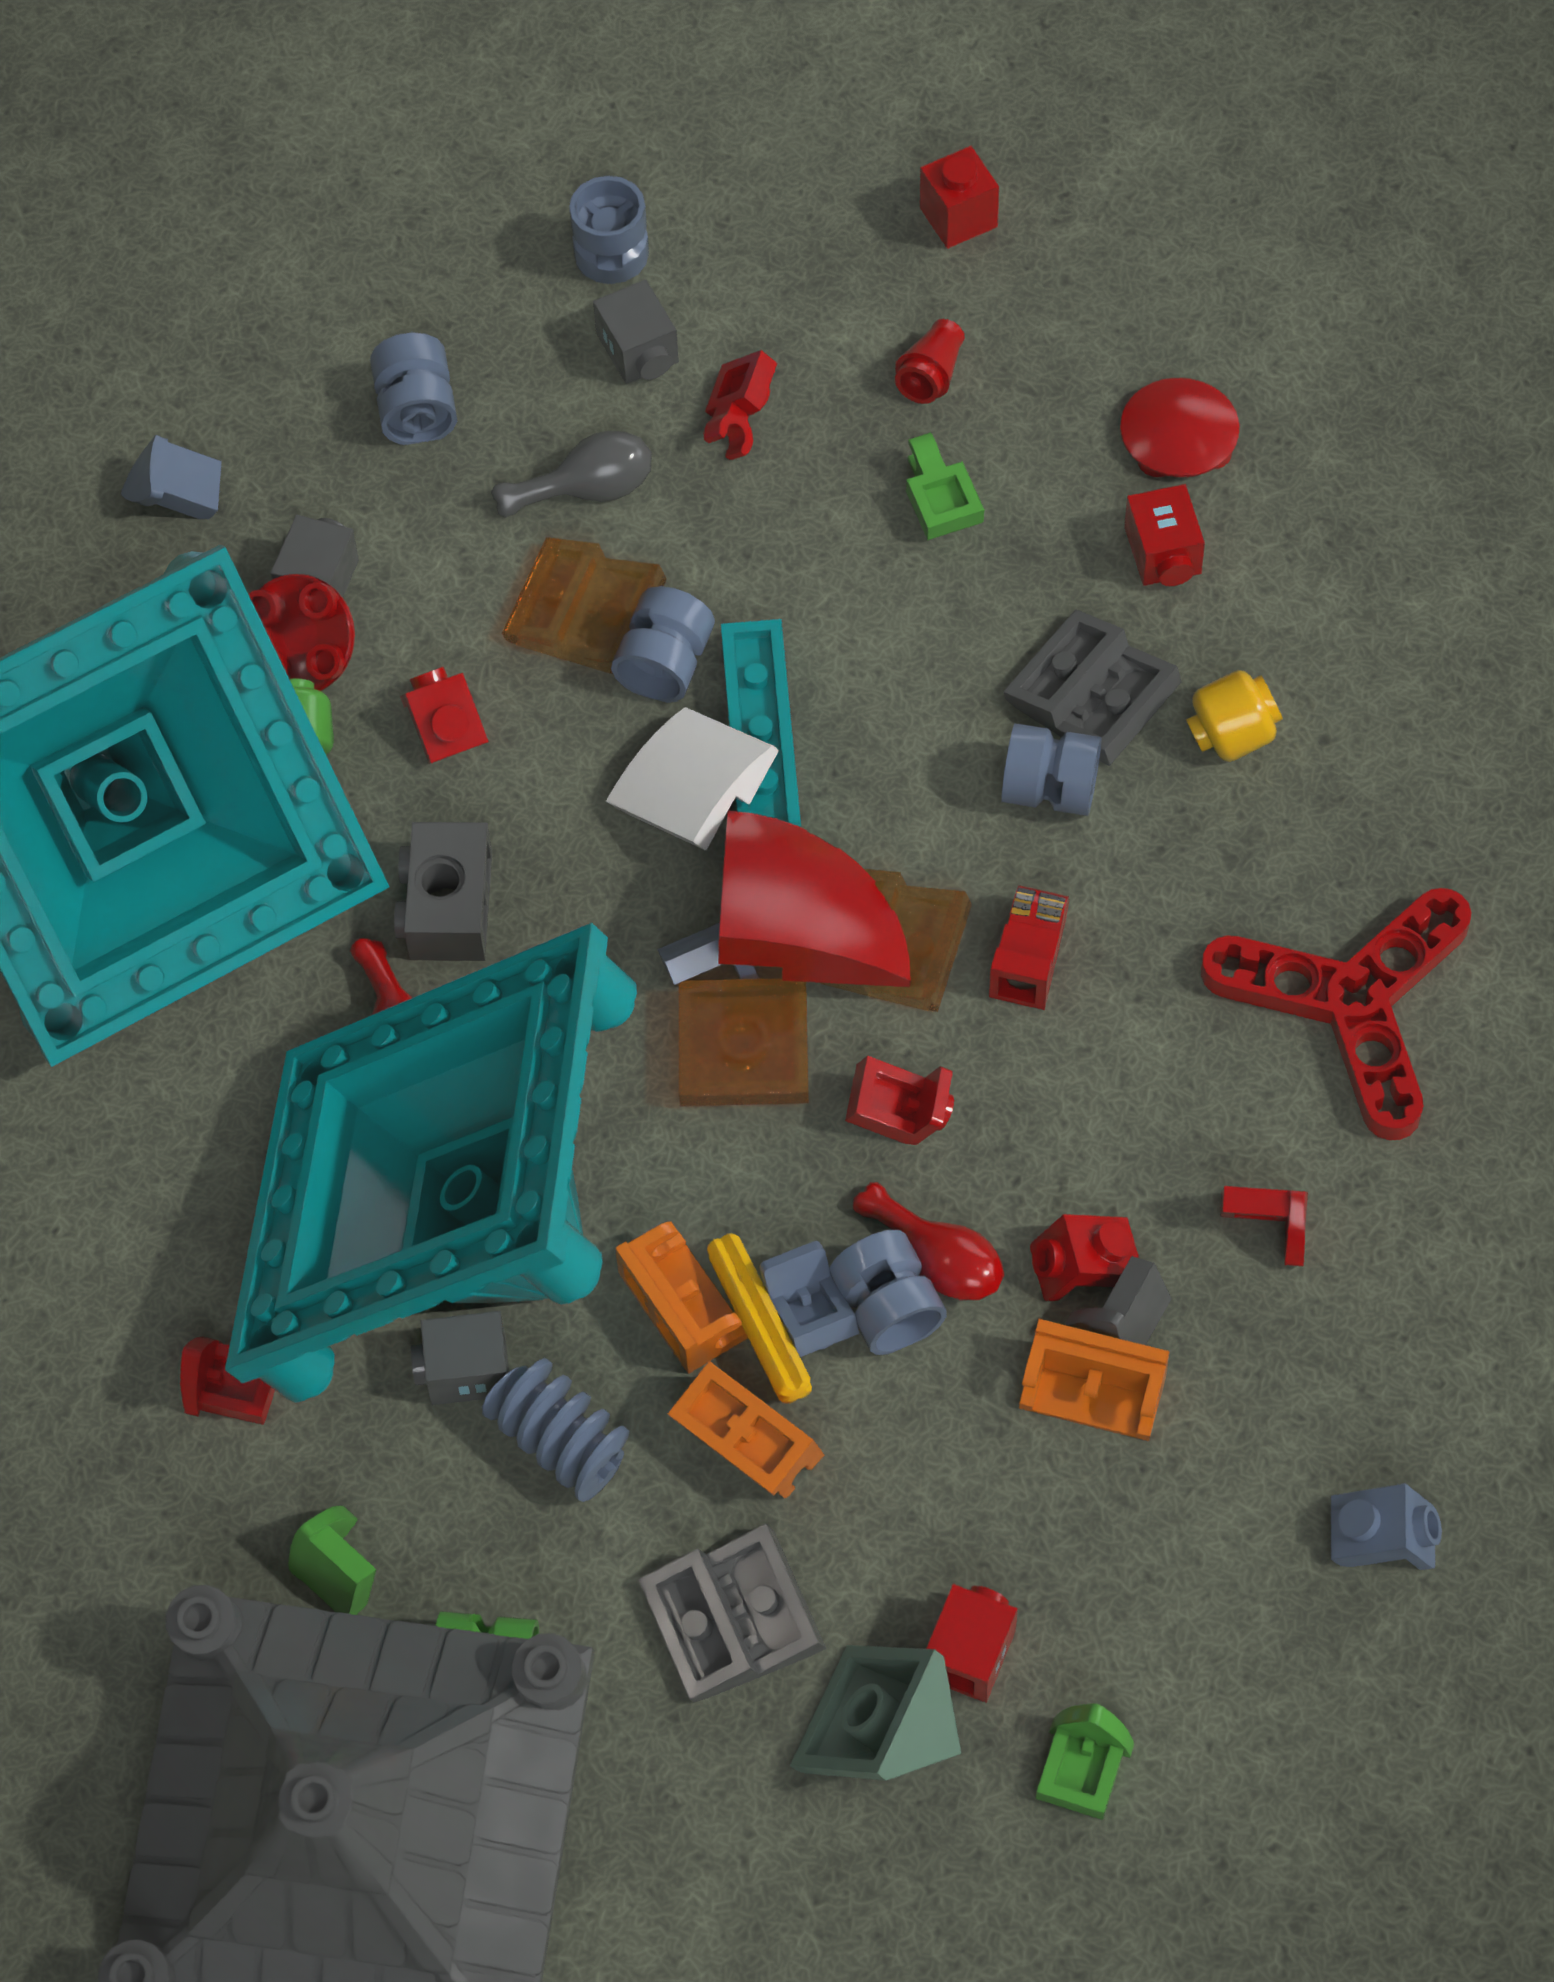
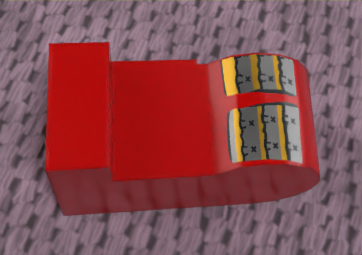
[989,885,1069,1010]

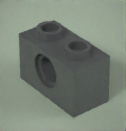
[394,822,492,961]

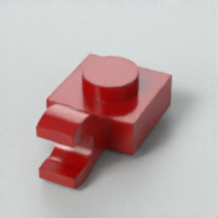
[704,350,778,460]

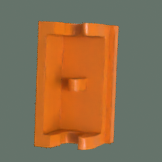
[615,1221,748,1374]
[1019,1319,1170,1441]
[668,1361,824,1498]

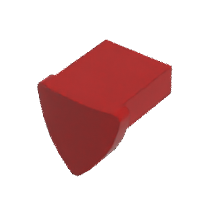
[1220,1186,1308,1267]
[180,1336,275,1425]

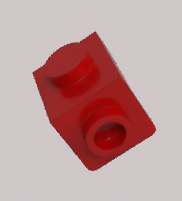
[400,667,489,764]
[845,1056,954,1145]
[1030,1214,1139,1301]

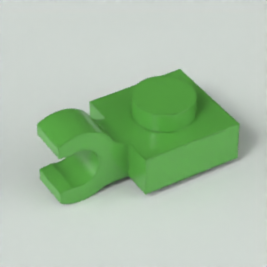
[906,433,984,540]

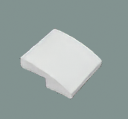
[606,707,779,850]

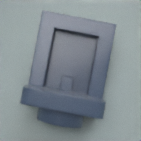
[760,1241,860,1357]
[1331,1483,1442,1570]

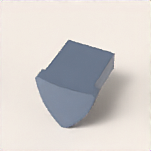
[121,435,222,519]
[657,922,762,993]

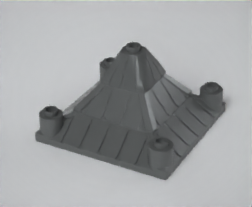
[98,1585,595,1982]

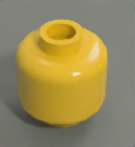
[1186,670,1283,762]

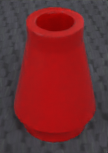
[895,319,965,404]

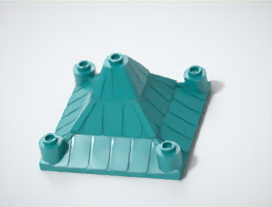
[0,545,390,1067]
[225,923,637,1403]

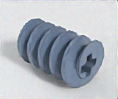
[482,1358,630,1502]

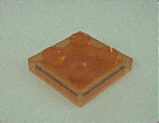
[679,978,809,1106]

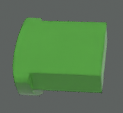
[288,1506,376,1615]
[1036,1703,1134,1820]

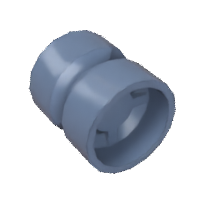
[569,176,649,284]
[370,332,457,445]
[611,586,715,703]
[1002,723,1102,816]
[829,1230,947,1355]

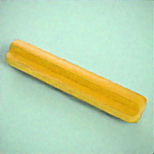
[707,1233,812,1404]

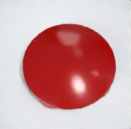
[1120,378,1239,477]
[249,574,355,691]

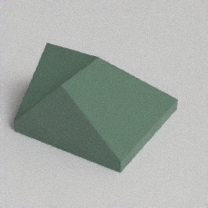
[790,1645,961,1781]

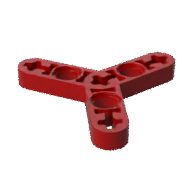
[1201,888,1472,1140]

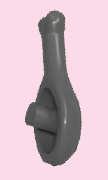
[491,431,652,517]

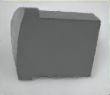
[1064,1256,1172,1345]

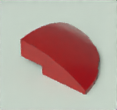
[718,811,911,987]

